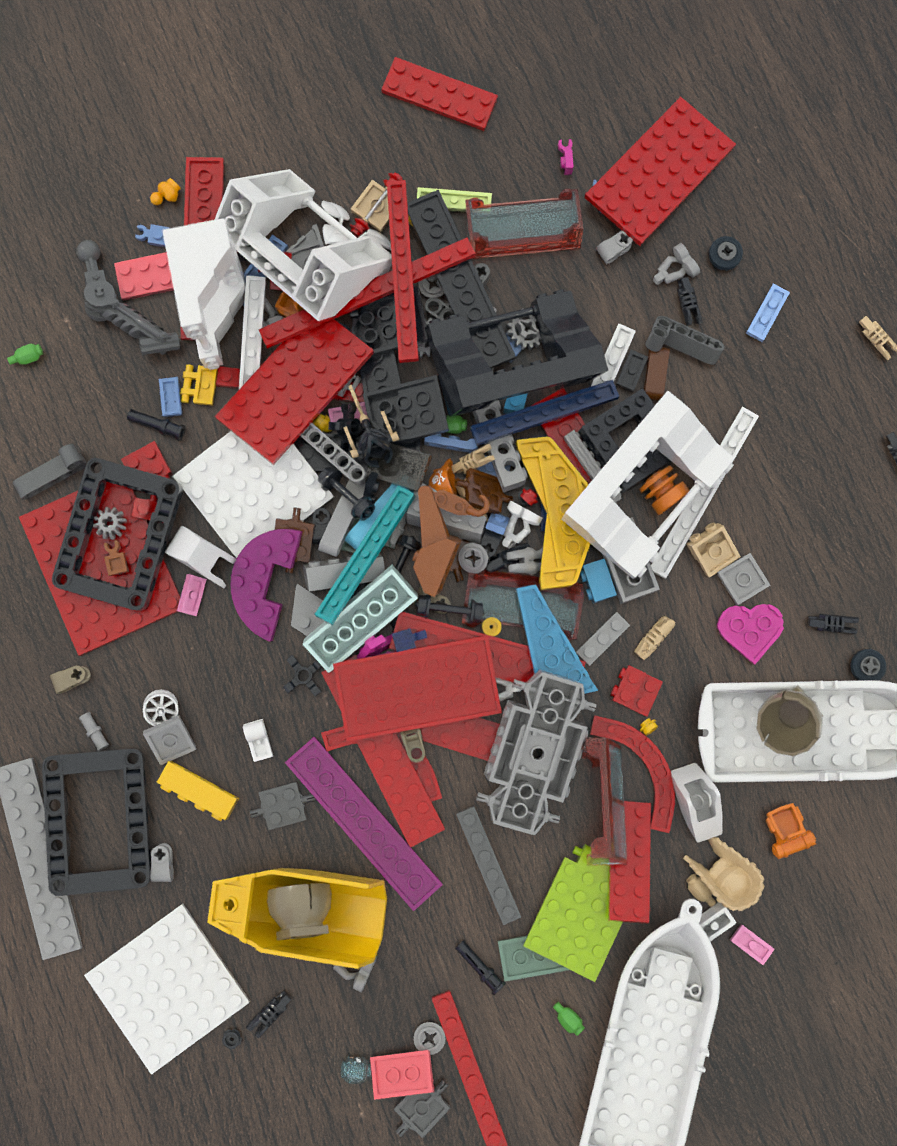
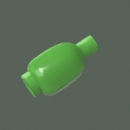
[7,343,43,365]
[446,415,467,434]
[553,1002,585,1036]

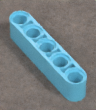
[345,473,417,550]

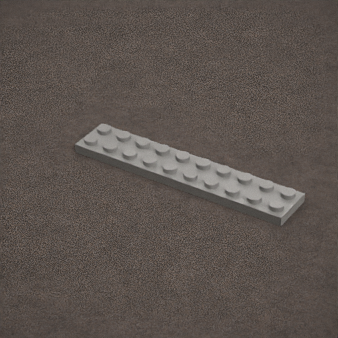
[0,758,83,960]

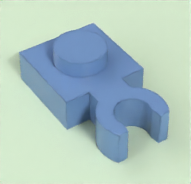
[135,224,170,247]

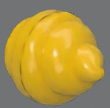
[313,413,332,433]

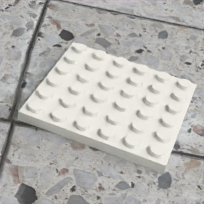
[173,431,334,558]
[84,904,250,1075]

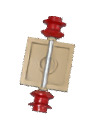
[349,172,403,238]

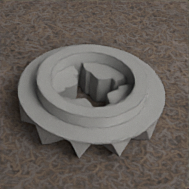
[418,275,444,298]
[458,542,489,573]
[414,1021,445,1055]

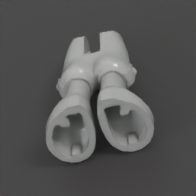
[506,547,543,575]

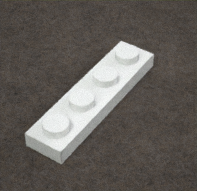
[591,324,636,386]

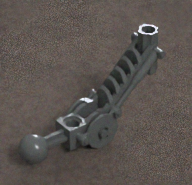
[76,240,180,355]

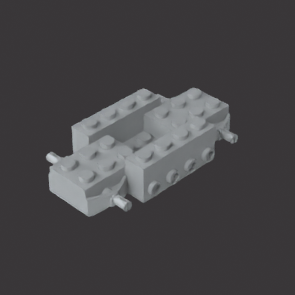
[476,669,596,835]

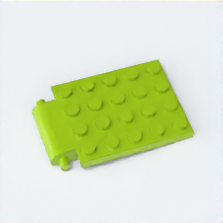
[523,844,623,982]

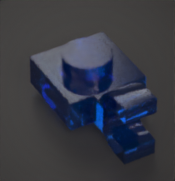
[392,628,427,652]

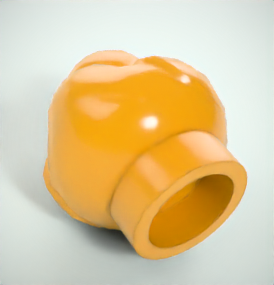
[150,178,181,205]

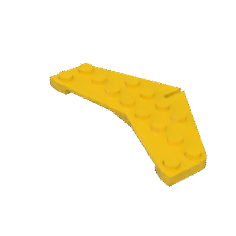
[516,437,590,590]

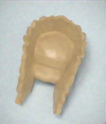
[683,837,764,911]

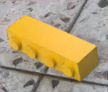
[157,761,239,821]

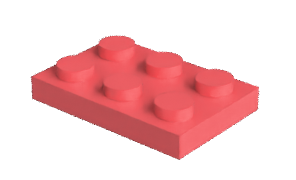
[114,252,174,301]
[370,1050,434,1100]

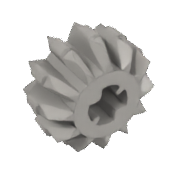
[93,507,127,540]

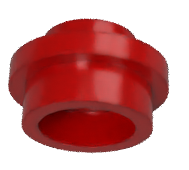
[520,488,538,506]

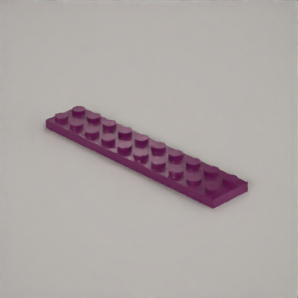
[285,737,443,911]

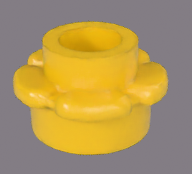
[640,718,658,736]

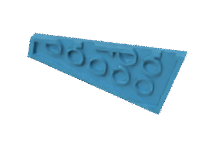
[516,584,598,694]

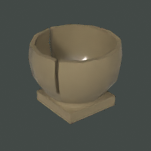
[756,685,823,756]
[267,883,332,941]

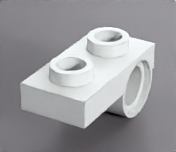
[243,719,273,762]

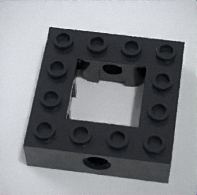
[578,388,672,495]

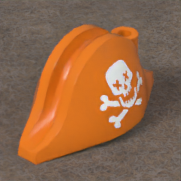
[429,458,457,495]

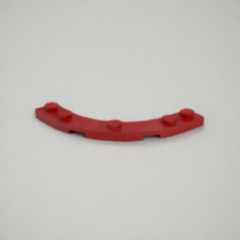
[590,715,675,833]
[321,726,442,802]

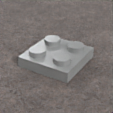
[717,553,771,606]
[143,715,196,765]

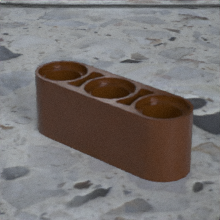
[644,347,670,401]

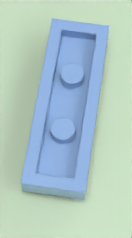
[746,284,790,342]

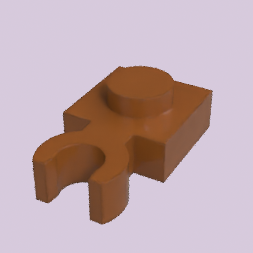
[104,540,129,576]

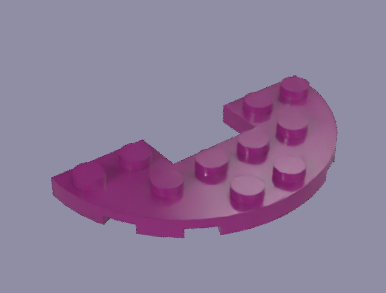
[231,529,303,642]

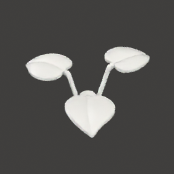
[321,201,391,251]

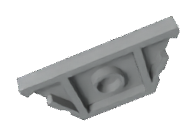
[286,224,324,269]
[291,584,324,636]

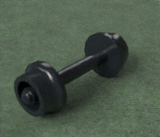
[318,467,375,520]
[395,535,421,573]
[414,594,485,625]

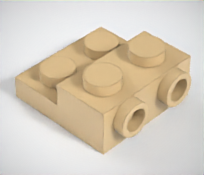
[686,523,741,578]

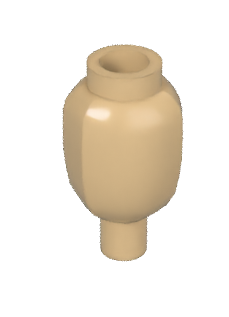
[686,874,716,907]

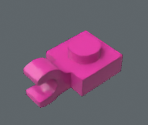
[558,139,573,175]

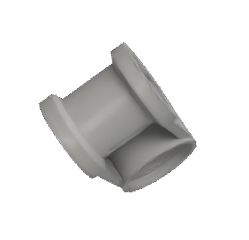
[596,231,633,264]
[150,843,173,882]

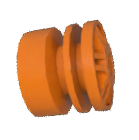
[639,465,690,516]

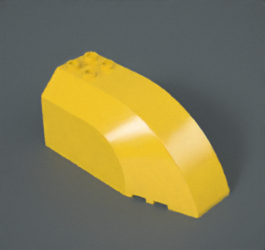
[207,868,387,969]

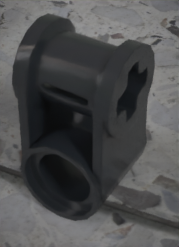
[313,508,331,545]
[480,524,503,559]

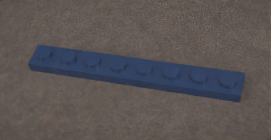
[470,380,620,446]

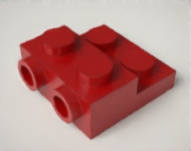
[121,441,173,493]
[610,665,663,717]

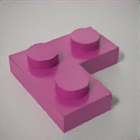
[356,634,392,659]

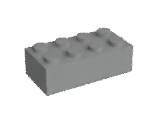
[602,517,660,604]

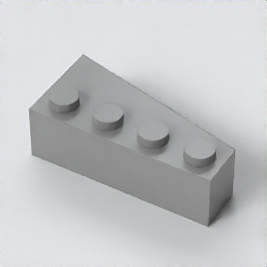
[407,481,486,544]
[302,555,385,591]

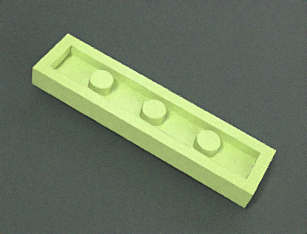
[417,187,492,214]

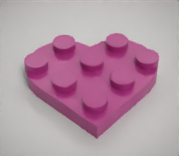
[717,604,784,665]

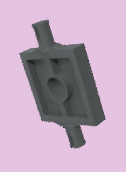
[250,781,316,830]
[394,1079,450,1138]

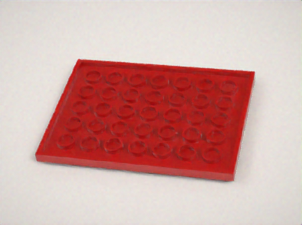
[19,482,181,656]

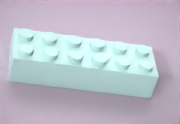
[303,565,418,673]

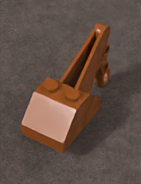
[413,485,490,597]

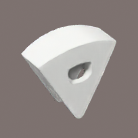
[165,526,236,589]
[671,763,722,843]

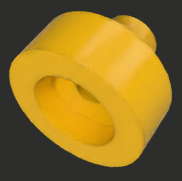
[481,617,501,636]

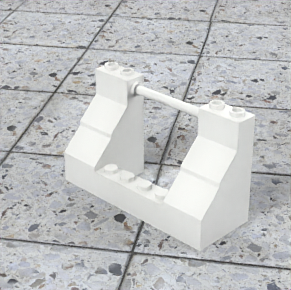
[215,169,392,321]
[162,218,246,370]
[561,391,735,579]

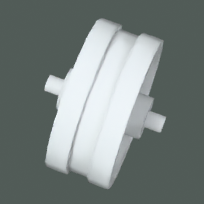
[143,689,179,726]

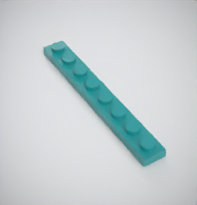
[315,485,416,626]

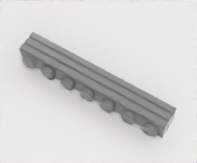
[563,430,622,503]

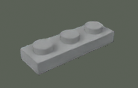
[576,612,630,666]

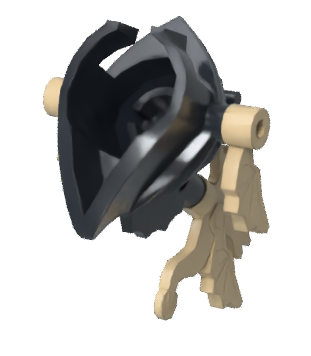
[344,385,399,468]

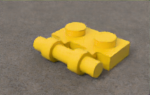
[180,365,218,406]

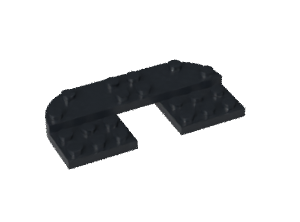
[351,286,450,443]

